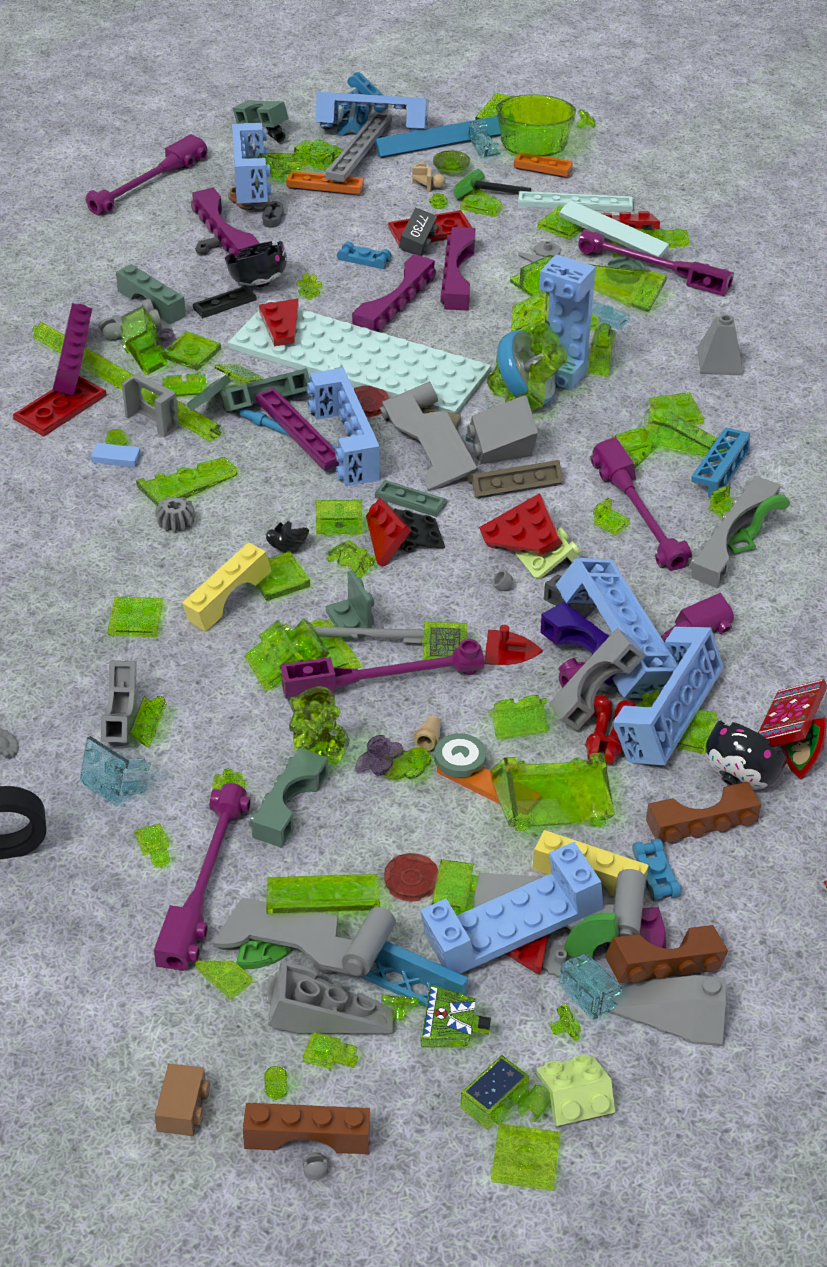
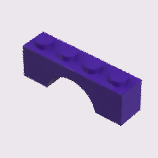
[540,602,615,685]

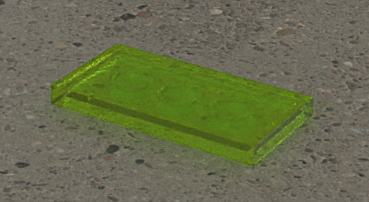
[266,874,380,914]

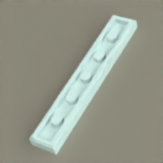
[518,191,633,212]
[559,200,669,258]

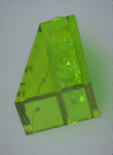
[120,305,167,375]

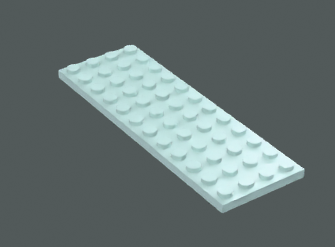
[228,300,491,414]

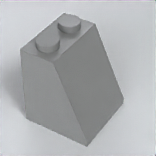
[467,396,538,464]

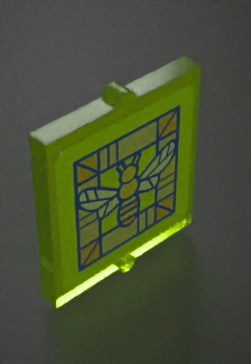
[215,364,264,383]
[421,621,468,660]

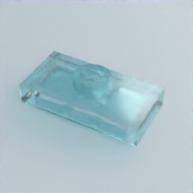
[591,301,630,330]

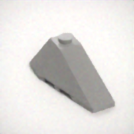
[268,961,393,1034]

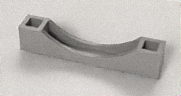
[690,475,781,588]

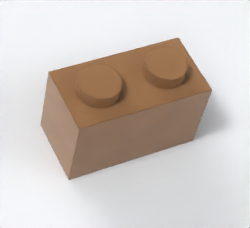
[155,1063,210,1136]

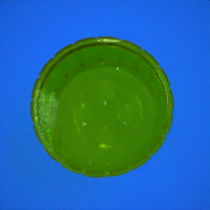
[496,94,576,157]

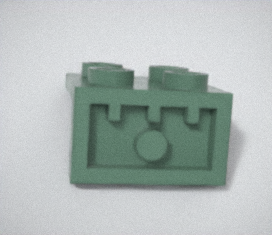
[326,570,374,642]

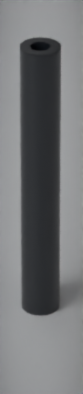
[474,180,531,194]

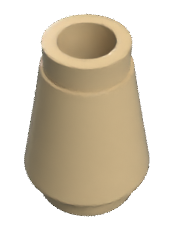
[414,715,441,751]

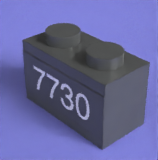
[399,207,438,256]

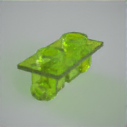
[162,373,206,397]
[129,696,167,748]

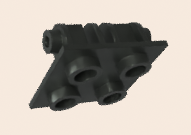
[394,508,445,553]

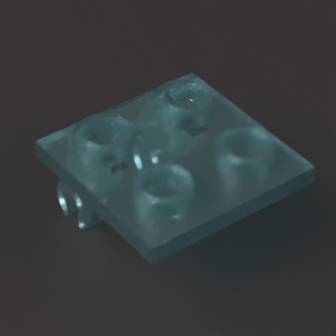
[79,736,151,807]

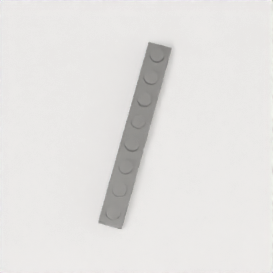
[326,112,392,182]

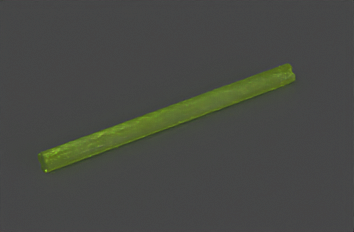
[32,322,221,442]

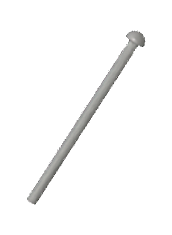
[272,625,467,645]

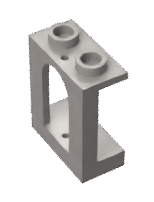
[122,373,179,437]

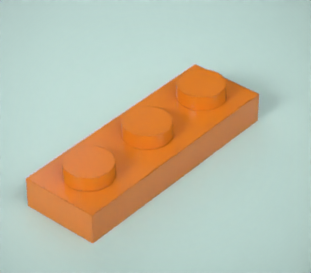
[514,152,573,177]

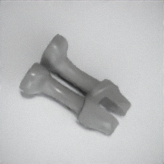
[98,299,162,340]

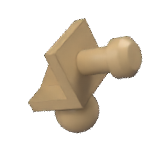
[412,162,445,192]

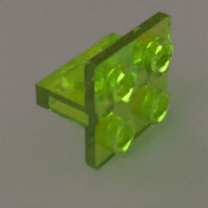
[510,254,554,299]
[488,695,548,739]

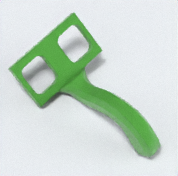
[728,494,790,554]

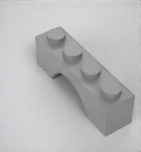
[549,628,646,731]

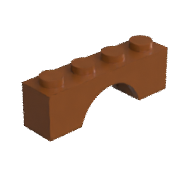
[646,782,761,843]
[605,925,728,983]
[243,1103,370,1155]

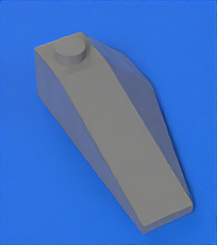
[604,975,726,1046]

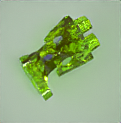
[289,686,350,765]

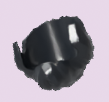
[266,521,309,553]

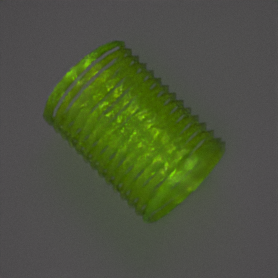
[264,1066,288,1099]
[518,1085,551,1122]

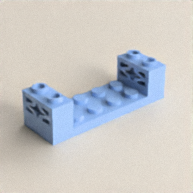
[315,92,429,132]
[232,123,271,203]
[539,254,596,391]
[307,368,380,487]
[556,558,678,698]
[613,627,724,765]
[420,841,604,974]

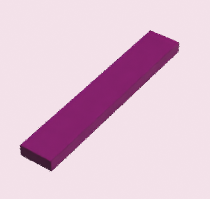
[256,388,339,471]

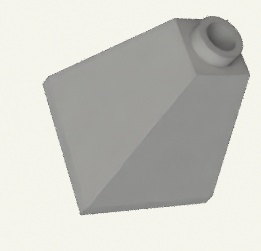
[697,314,743,375]

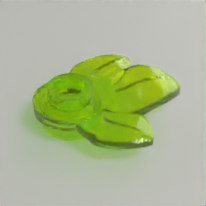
[383,747,432,780]

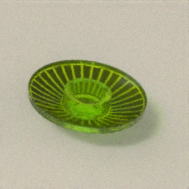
[433,150,470,172]

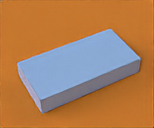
[91,443,141,467]

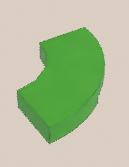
[453,169,485,199]
[564,913,619,959]
[236,940,294,970]

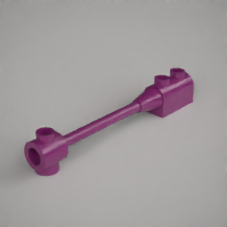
[85,134,208,215]
[578,230,734,296]
[590,436,692,571]
[558,593,734,688]
[281,639,484,701]
[154,783,251,971]

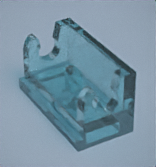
[468,121,500,159]
[558,953,622,1020]

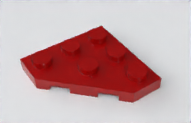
[479,493,563,555]

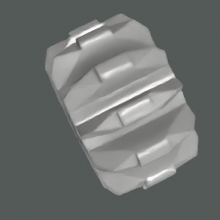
[155,495,195,533]

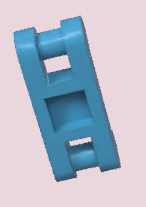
[347,72,385,113]
[337,241,392,269]
[632,838,681,901]

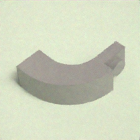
[101,660,138,743]

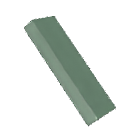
[187,375,231,411]
[375,480,446,517]

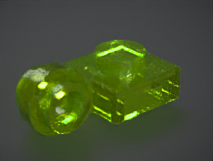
[134,823,170,869]

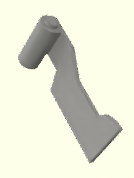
[379,381,478,491]
[472,869,646,936]
[213,897,396,976]

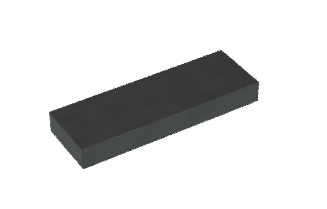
[193,286,256,319]

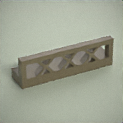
[467,460,563,497]

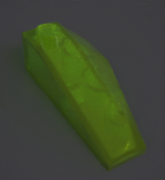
[642,407,729,456]

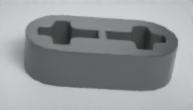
[262,201,284,228]

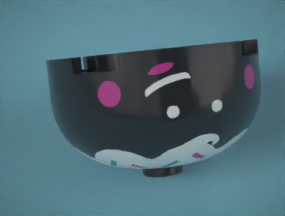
[225,241,287,287]
[705,720,787,790]

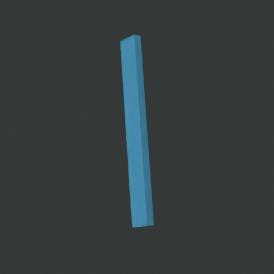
[375,113,516,158]

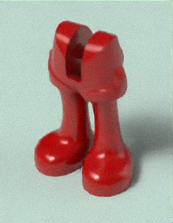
[585,695,636,765]

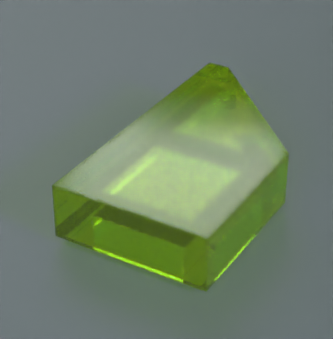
[195,961,252,1000]

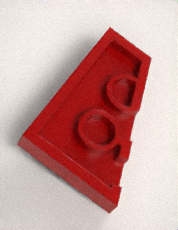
[601,211,660,229]
[259,298,299,347]
[366,497,412,567]

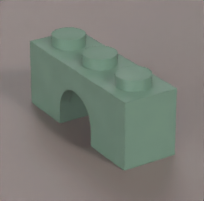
[232,100,289,127]

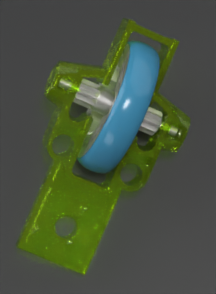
[487,291,567,411]

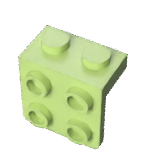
[515,527,581,579]
[537,1054,615,1126]

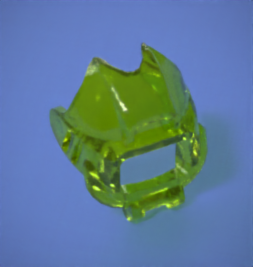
[326,540,376,578]

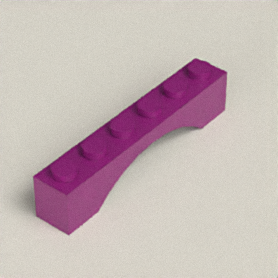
[191,187,259,256]
[440,227,476,311]
[352,254,436,332]
[52,303,93,396]

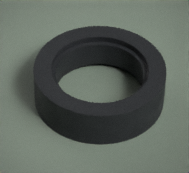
[0,786,46,860]

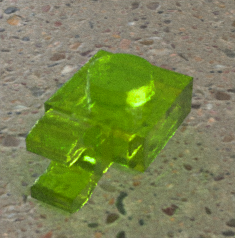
[303,1032,358,1070]

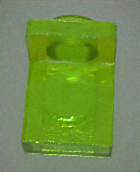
[709,485,734,519]
[593,498,630,536]

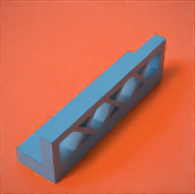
[337,88,370,136]
[691,427,750,500]
[358,941,468,1018]

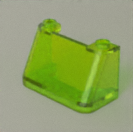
[490,753,615,831]

